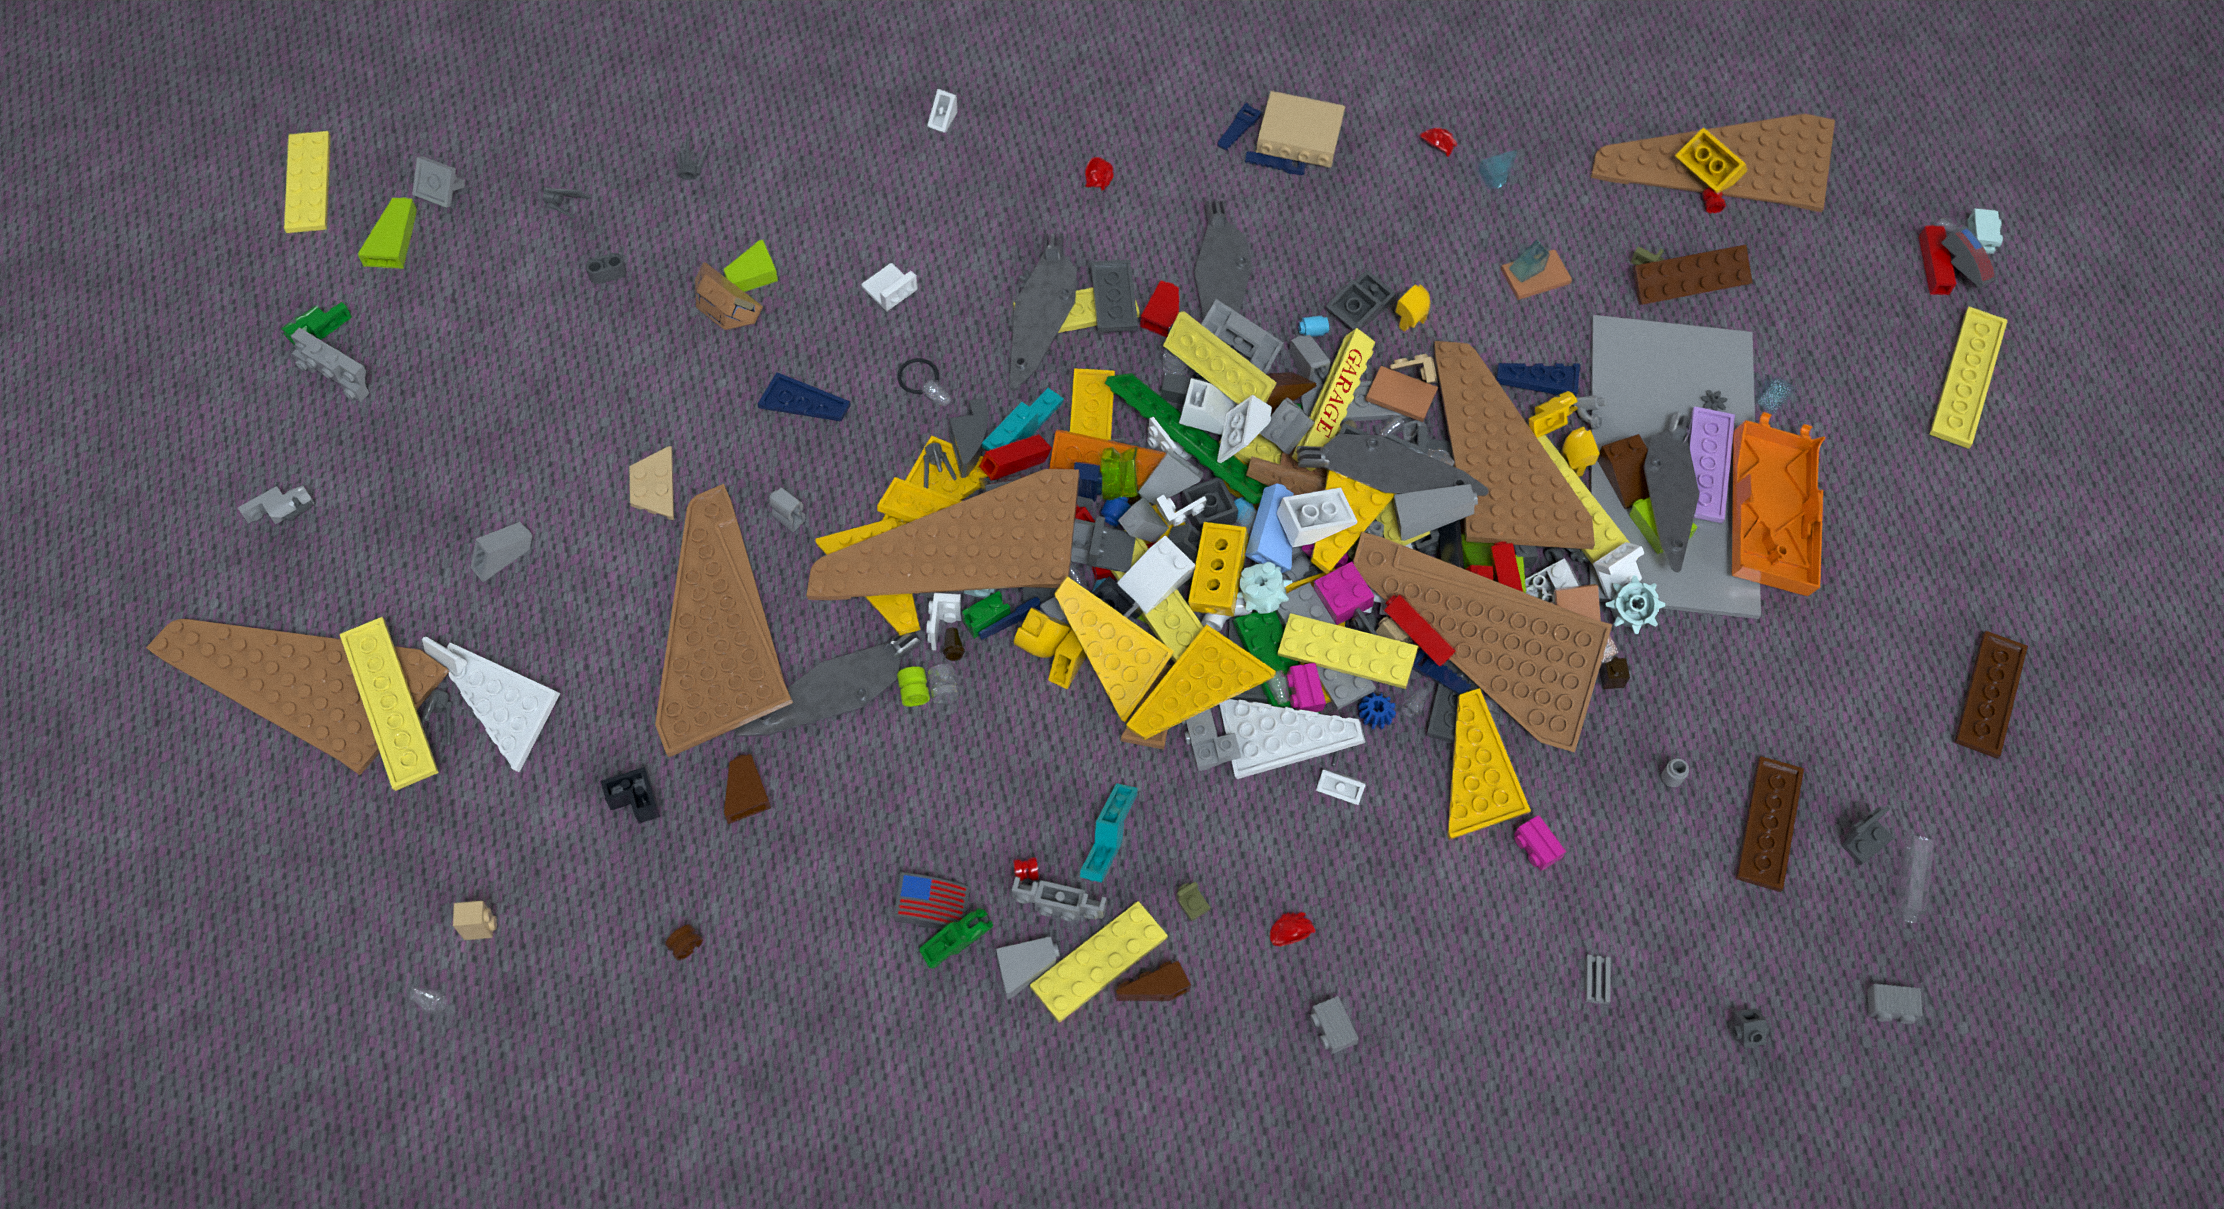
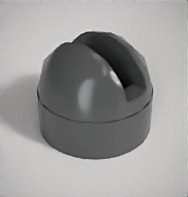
[1545,547,1564,565]

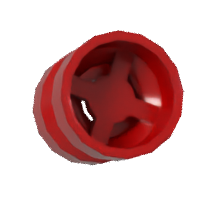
[1702,187,1726,213]
[1013,857,1039,882]

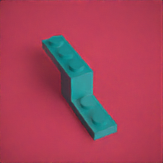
[982,388,1064,451]
[1080,783,1138,883]

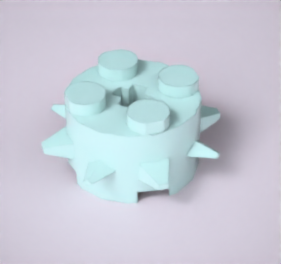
[1237,562,1293,614]
[1606,575,1665,634]

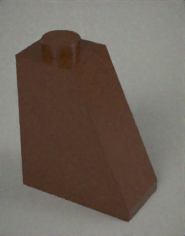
[724,754,771,824]

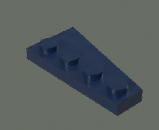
[1496,363,1580,397]
[757,372,851,421]

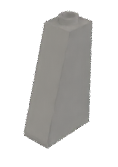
[1394,484,1478,541]

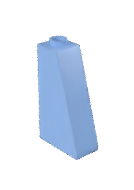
[1245,484,1294,573]

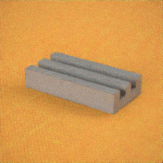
[1585,955,1611,1004]

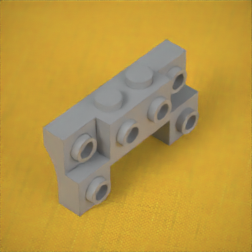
[1200,299,1283,374]
[291,328,369,402]
[1182,709,1241,771]
[1012,877,1108,922]

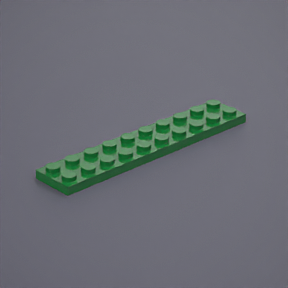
[1105,373,1269,504]

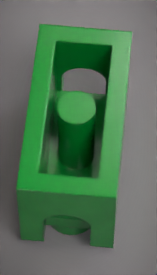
[962,591,1011,638]

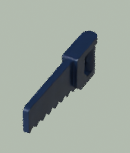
[1217,102,1262,151]
[1245,151,1306,175]
[978,597,1041,640]
[1412,648,1471,695]

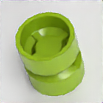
[897,667,930,707]

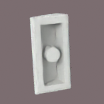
[422,637,468,675]
[1316,768,1366,805]

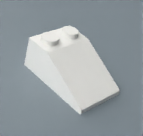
[1217,395,1272,464]
[1276,488,1358,547]
[1117,536,1195,615]

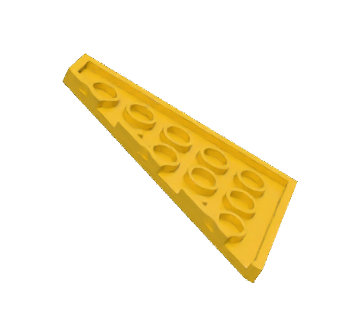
[882,435,988,527]
[1311,469,1396,574]
[815,517,921,635]
[1054,576,1174,722]
[1126,624,1276,740]
[1447,688,1531,840]

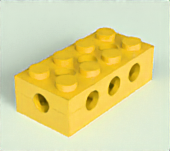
[1188,522,1249,617]

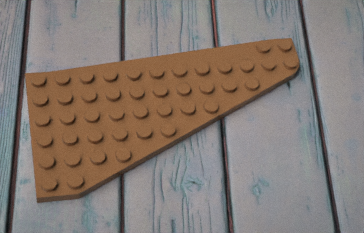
[1591,114,1835,213]
[1434,341,1595,550]
[806,469,1080,600]
[655,484,793,757]
[1354,532,1612,752]
[146,619,450,775]

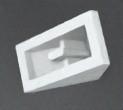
[927,89,957,133]

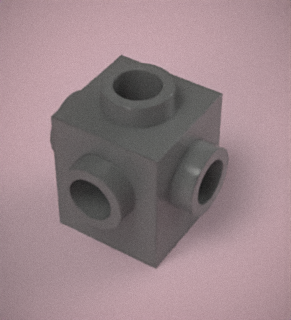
[1411,528,1440,556]
[1732,1008,1769,1048]

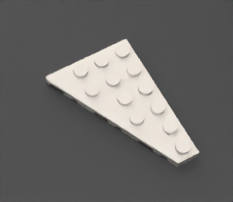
[447,643,560,772]
[1220,699,1365,779]

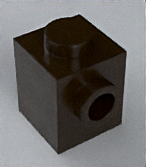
[1599,656,1630,689]

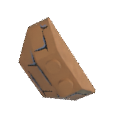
[695,262,763,330]

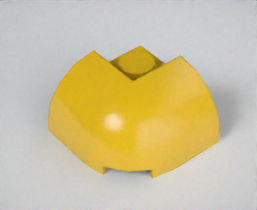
[1395,284,1431,332]
[1560,427,1600,477]
[1014,607,1072,658]

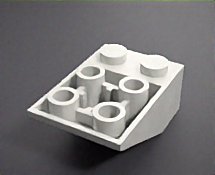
[1179,378,1238,435]
[1525,558,1581,604]

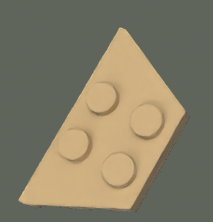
[629,446,674,520]

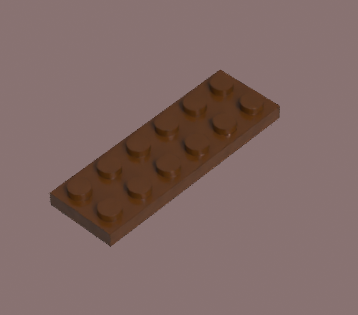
[1632,244,1753,305]
[1954,631,2028,759]
[1736,756,1804,892]

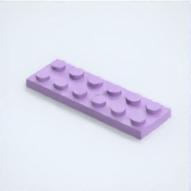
[1688,406,1735,523]

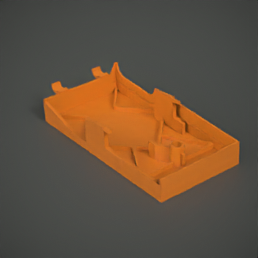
[1732,412,1825,596]

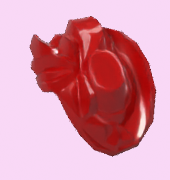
[1419,127,1457,157]
[1085,157,1114,191]
[1270,912,1315,947]

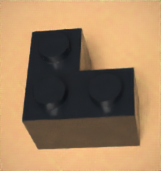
[600,767,661,824]

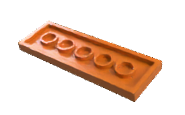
[1049,429,1166,490]

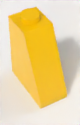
[1048,629,1087,689]

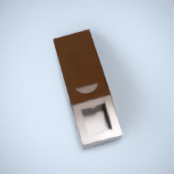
[1115,961,1191,1001]

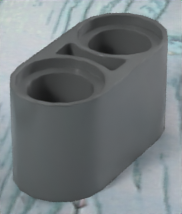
[585,253,626,284]

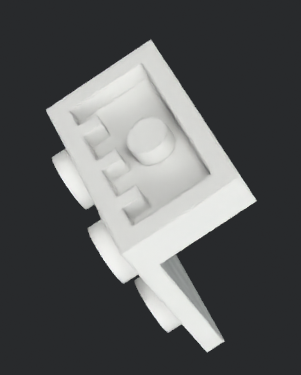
[862,263,917,311]
[1147,417,1192,460]
[1156,495,1207,527]
[1593,542,1644,600]
[926,593,962,650]

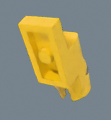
[1529,391,1578,438]

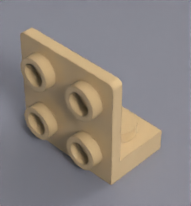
[1390,354,1438,384]

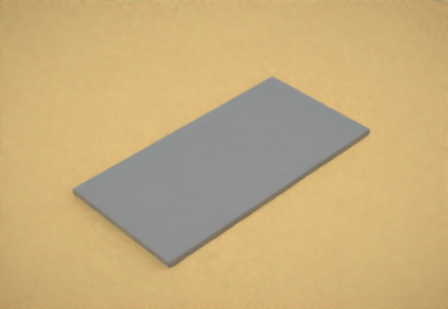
[1589,315,1761,619]

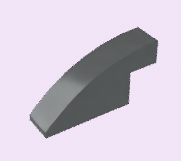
[948,399,988,478]

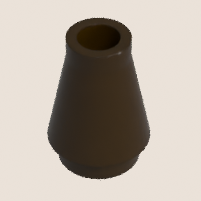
[943,627,965,661]

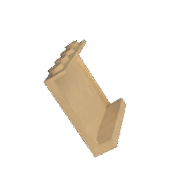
[1256,91,1345,167]

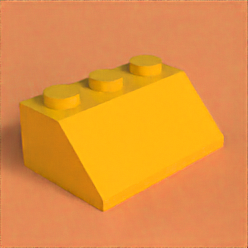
[1675,127,1747,193]

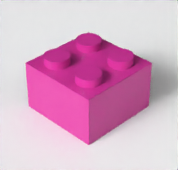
[1314,562,1374,625]

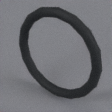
[897,358,939,394]

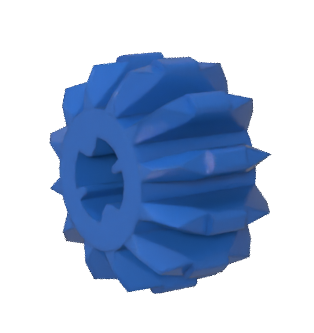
[1358,692,1396,730]

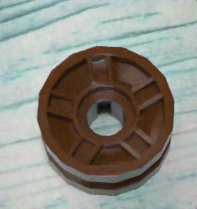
[665,924,703,961]

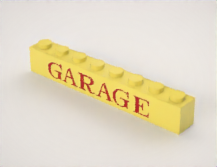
[1292,328,1375,471]

